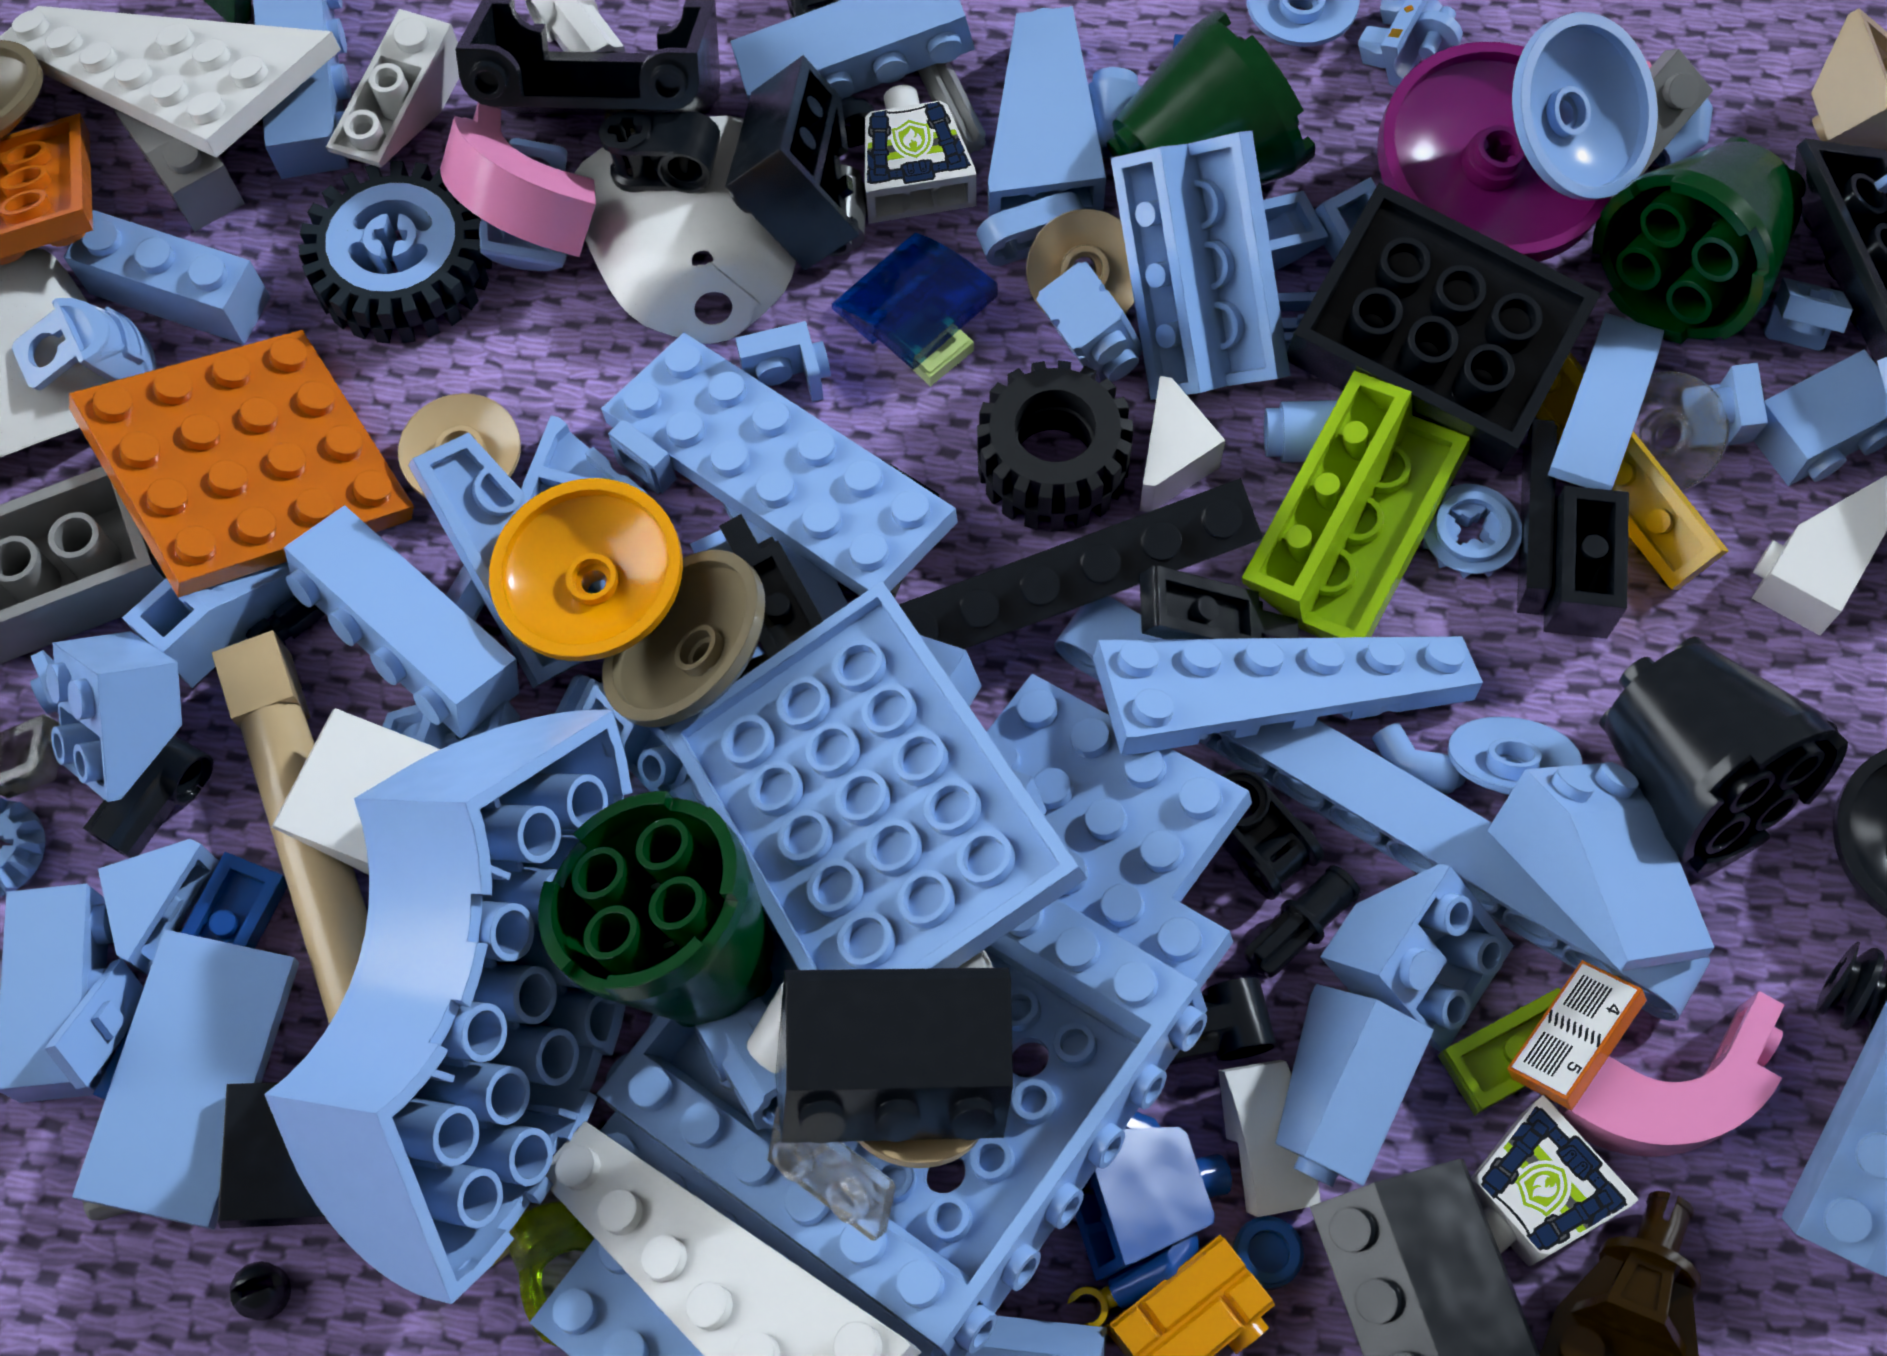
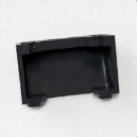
[455,0,720,116]

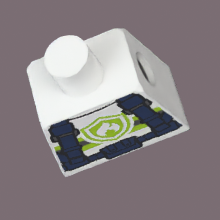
[865,85,977,223]
[1471,1094,1639,1267]

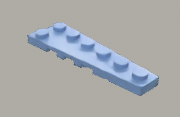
[1093,636,1483,755]

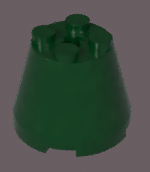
[1106,10,1316,186]
[1592,137,1806,344]
[538,791,773,1027]

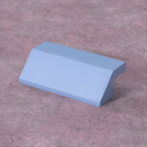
[1110,131,1291,400]

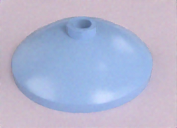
[1512,12,1658,201]

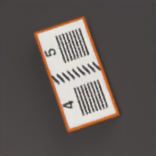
[1507,960,1647,1111]

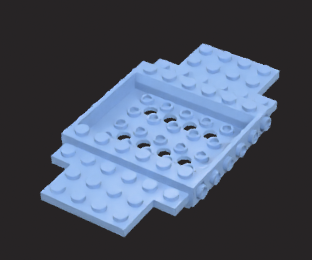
[529,674,1252,1356]

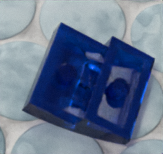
[831,232,998,370]

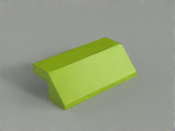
[1241,370,1470,638]

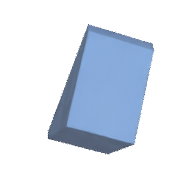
[98,839,219,975]

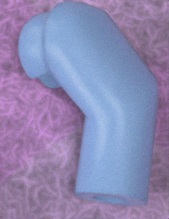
[1654,98,1713,167]
[1372,723,1466,795]

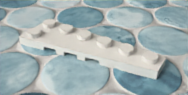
[546,1121,921,1356]

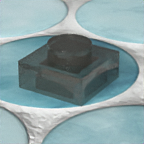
[0,714,60,799]

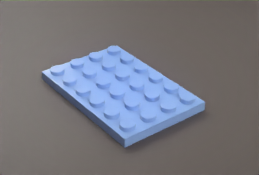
[664,581,1087,970]

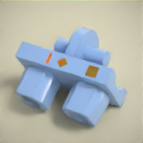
[1358,0,1463,87]

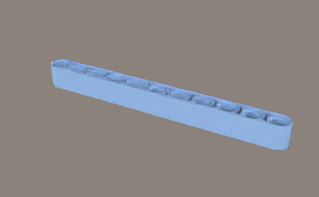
[1054,596,1710,1021]

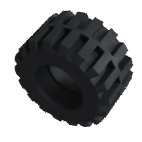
[977,360,1133,532]

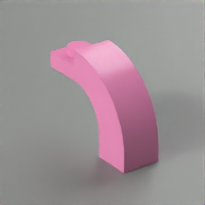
[440,103,596,257]
[1559,991,1785,1157]

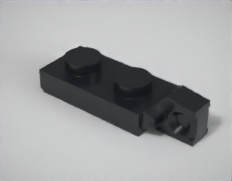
[719,514,823,658]
[1140,565,1299,639]

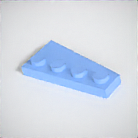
[408,433,606,688]

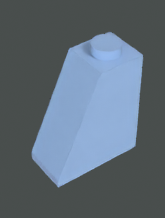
[1275,984,1434,1187]

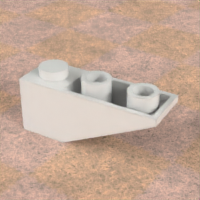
[326,9,459,168]

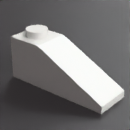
[1752,475,1887,636]

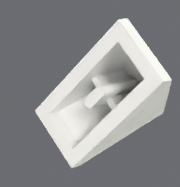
[1139,376,1225,512]

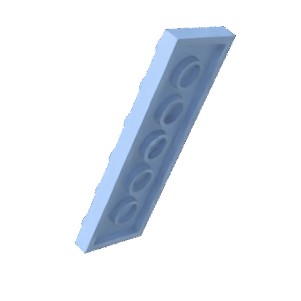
[601,332,958,596]

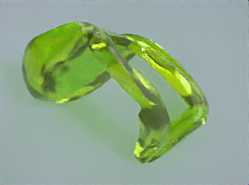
[509,1201,594,1346]

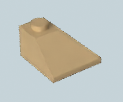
[1811,8,1887,152]

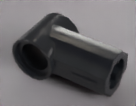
[83,735,214,858]
[1170,977,1277,1065]

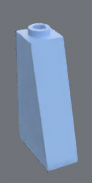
[988,6,1106,218]

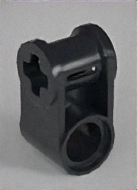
[599,110,720,193]
[1221,769,1324,900]

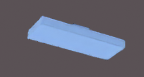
[44,959,144,1090]

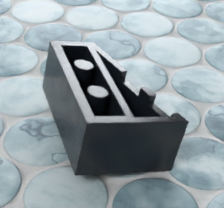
[725,55,860,270]

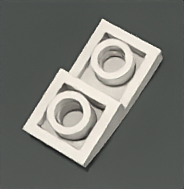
[1218,1060,1321,1217]

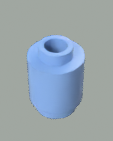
[1264,400,1338,463]

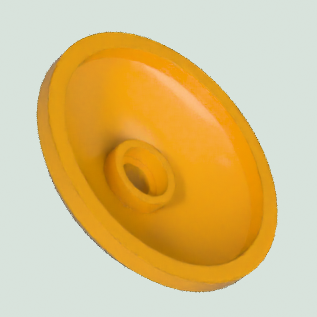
[489,478,683,661]

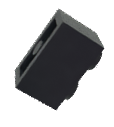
[1543,486,1629,639]

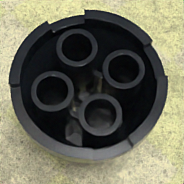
[1599,636,1848,873]

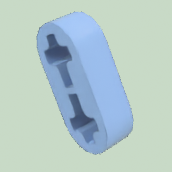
[976,192,1084,266]

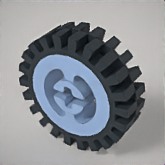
[298,161,492,344]

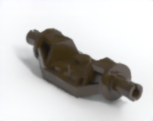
[1540,1191,1701,1356]

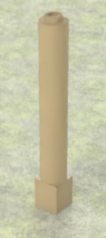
[211,630,368,1024]

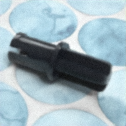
[1244,865,1361,978]

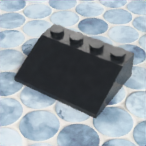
[1287,183,1601,472]

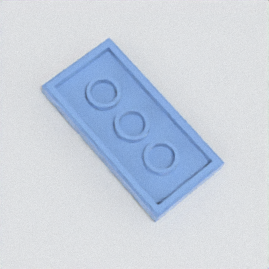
[72,929,299,1230]

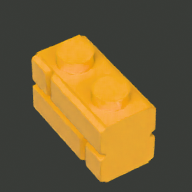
[1104,1235,1275,1356]

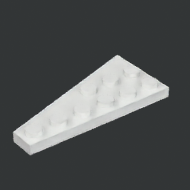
[0,6,341,158]

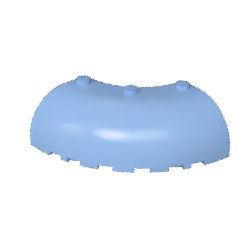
[264,710,632,1304]

